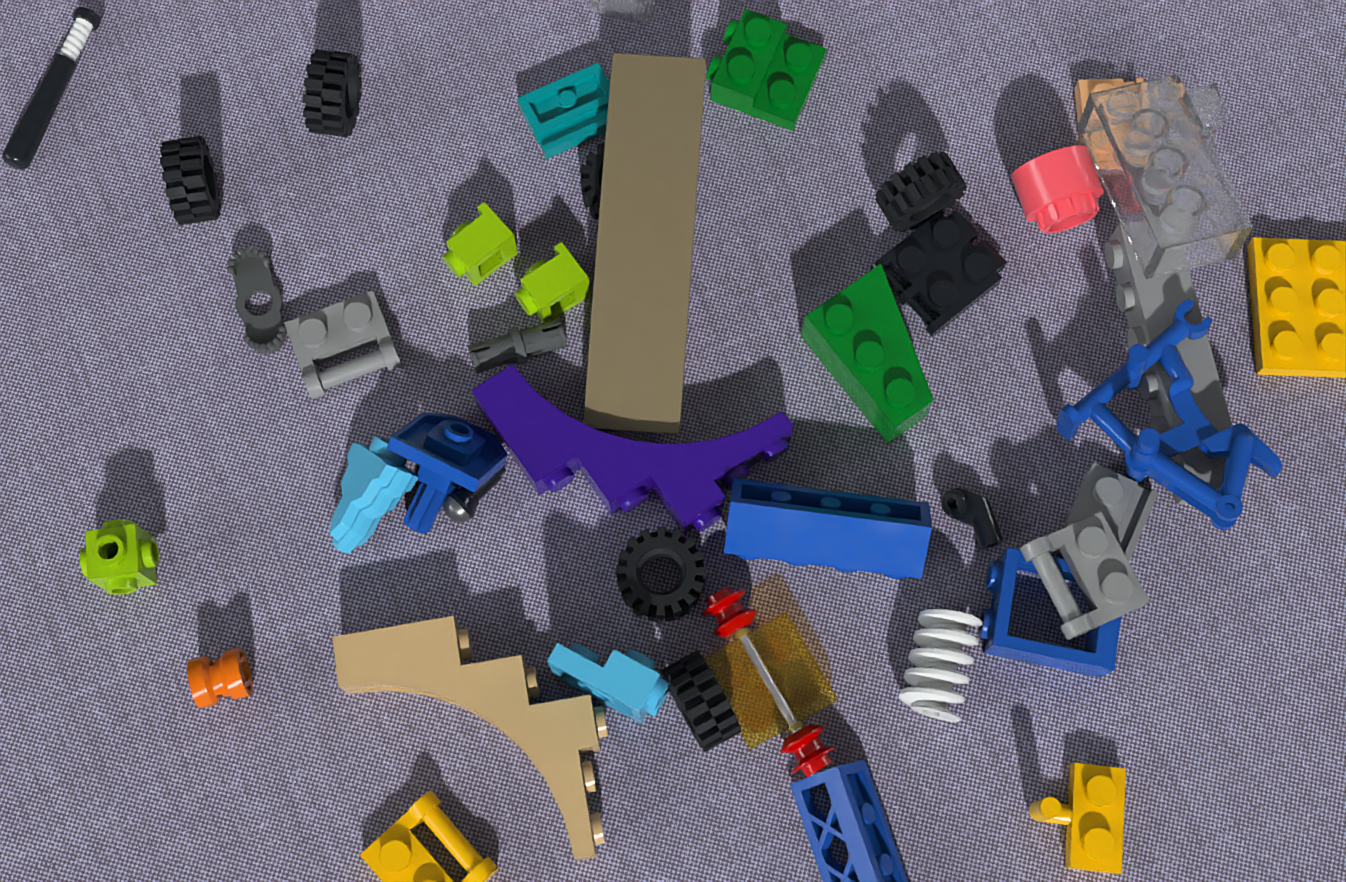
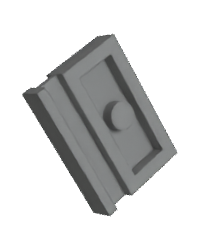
[1053,462,1159,562]

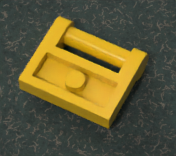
[360,790,499,882]

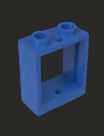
[978,548,1121,678]

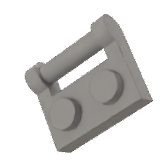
[284,290,402,400]
[1020,511,1150,640]

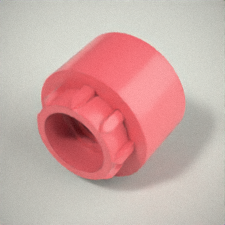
[1011,145,1104,234]

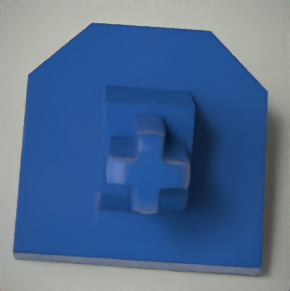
[387,412,508,534]

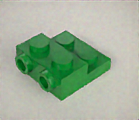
[706,9,827,131]

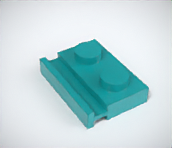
[517,62,610,159]

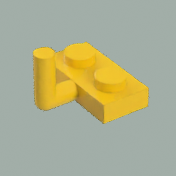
[1029,762,1126,874]

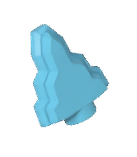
[329,436,418,554]

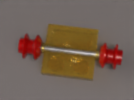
[702,586,838,778]

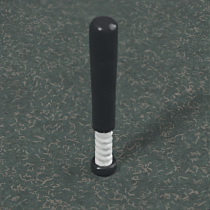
[2,6,101,170]

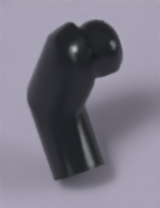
[941,488,1004,549]

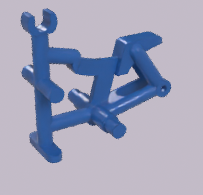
[1056,299,1282,530]

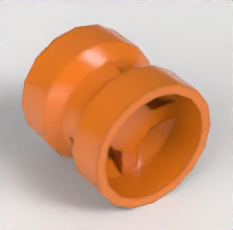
[187,647,253,709]

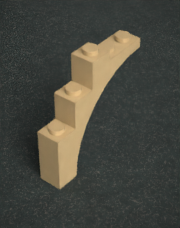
[332,615,608,861]

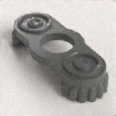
[227,246,286,354]

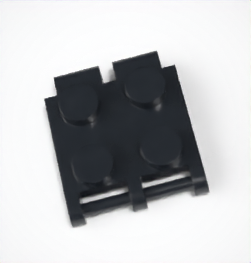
[870,210,1008,337]

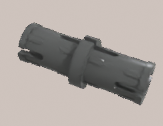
[467,318,567,374]

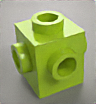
[79,519,159,595]

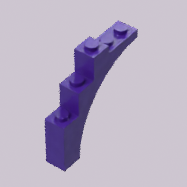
[471,364,794,535]

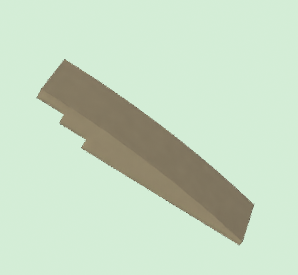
[583,53,706,434]

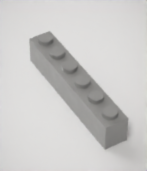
[1104,215,1249,505]

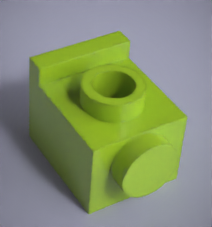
[442,202,518,286]
[514,242,591,323]

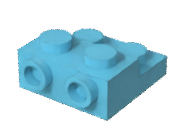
[547,642,669,724]

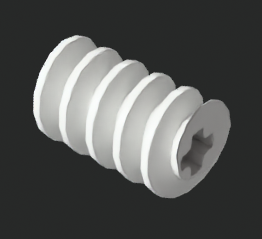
[898,609,983,722]

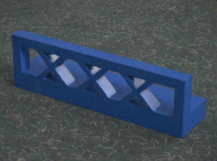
[790,759,908,882]

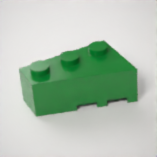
[801,264,934,444]

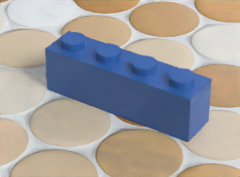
[724,478,932,579]

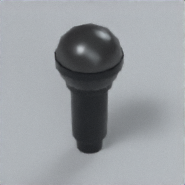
[443,466,506,523]

